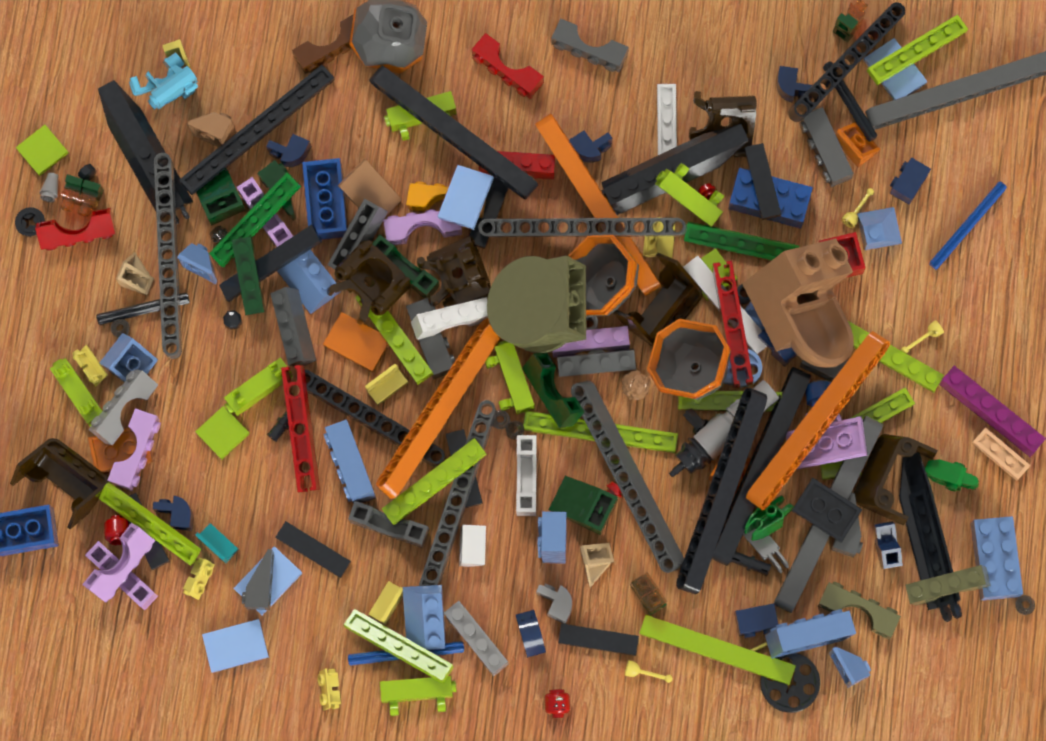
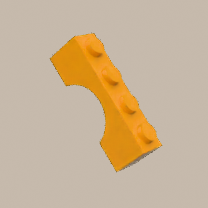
[406,182,486,218]

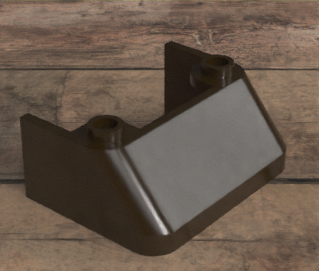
[613,253,702,347]
[854,434,938,525]
[10,438,108,529]

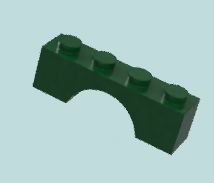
[372,235,440,300]
[232,237,266,316]
[522,353,585,428]

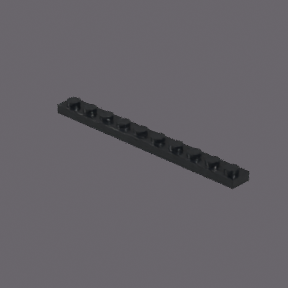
[179,65,335,195]

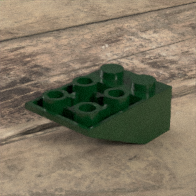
[196,168,246,226]
[548,475,618,535]

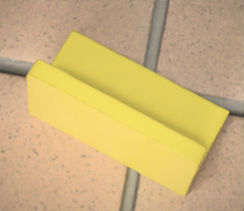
[162,39,192,70]
[643,217,675,258]
[365,364,408,406]
[368,581,403,625]

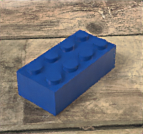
[302,158,348,240]
[728,168,813,229]
[0,505,59,556]

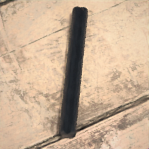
[823,61,877,142]
[96,293,190,325]

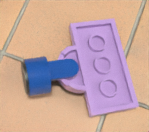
[786,380,867,470]

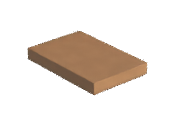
[338,159,402,216]

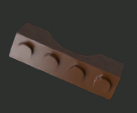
[292,14,354,74]

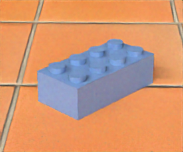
[323,419,376,504]
[538,511,566,564]
[971,516,1023,601]
[765,609,856,658]

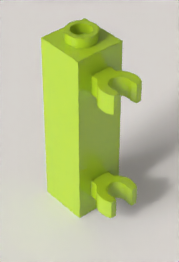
[384,91,457,141]
[655,163,724,227]
[485,341,535,415]
[224,357,294,416]
[50,358,102,427]
[380,676,456,716]

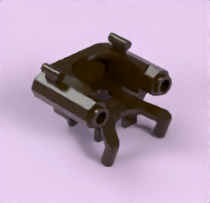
[689,91,757,157]
[417,235,491,308]
[327,241,411,325]

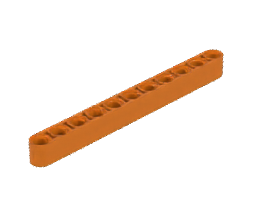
[535,113,662,296]
[376,318,500,499]
[746,331,890,510]

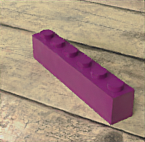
[939,365,1046,457]

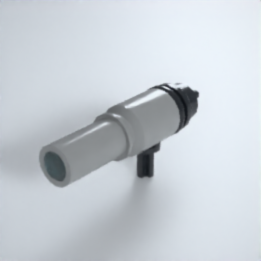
[669,380,779,477]

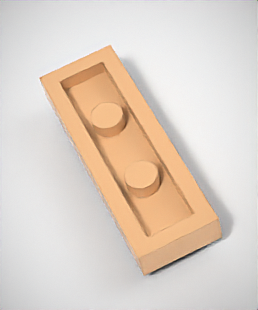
[972,427,1031,481]

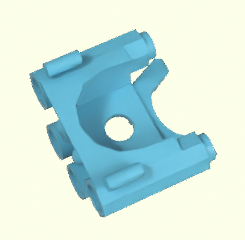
[129,52,198,110]

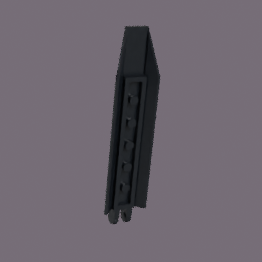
[98,80,193,225]
[601,124,749,215]
[899,452,962,622]

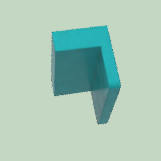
[195,523,239,564]

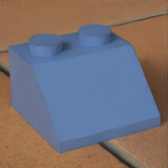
[100,333,158,383]

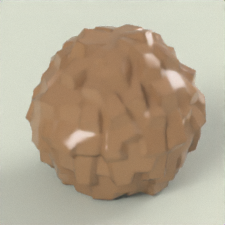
[621,369,651,400]

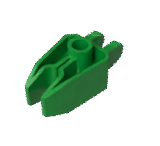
[925,459,979,492]
[744,496,793,541]

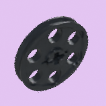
[760,653,820,713]

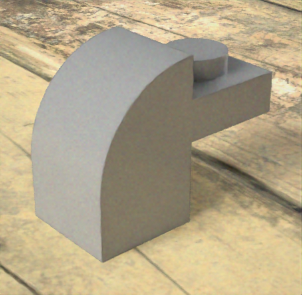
[536,584,572,624]

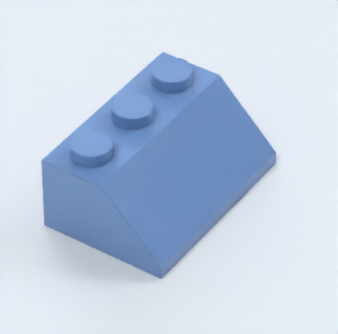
[277,249,341,314]
[403,585,446,650]

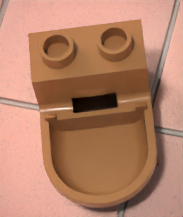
[742,238,854,368]

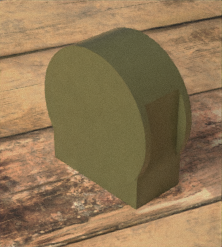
[487,256,586,353]

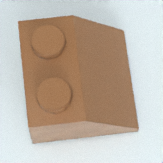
[188,112,236,147]

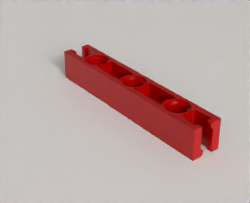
[712,260,753,388]
[281,365,320,493]

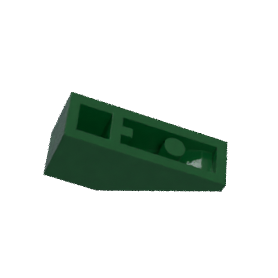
[257,160,296,221]

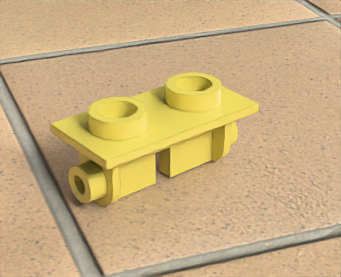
[72,345,108,387]
[183,557,215,600]
[318,668,341,711]

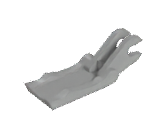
[743,529,789,574]

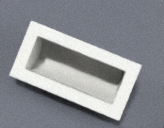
[459,525,486,567]

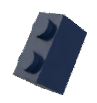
[890,157,931,205]
[734,603,779,638]

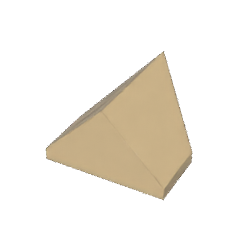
[116,252,154,295]
[580,543,614,588]

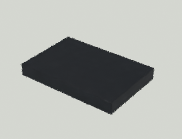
[791,478,863,543]

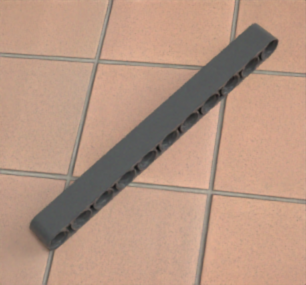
[865,51,1046,130]
[154,153,182,359]
[478,218,687,237]
[571,380,684,573]
[419,400,497,586]
[774,416,884,613]

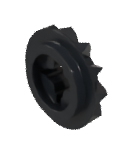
[15,207,45,237]

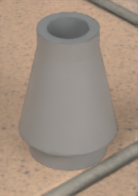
[39,173,59,202]

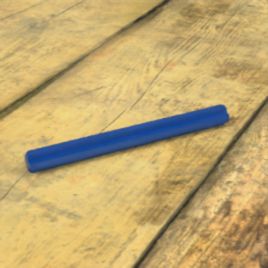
[929,181,1007,270]
[348,642,464,665]

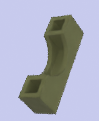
[905,565,991,605]
[818,582,901,640]

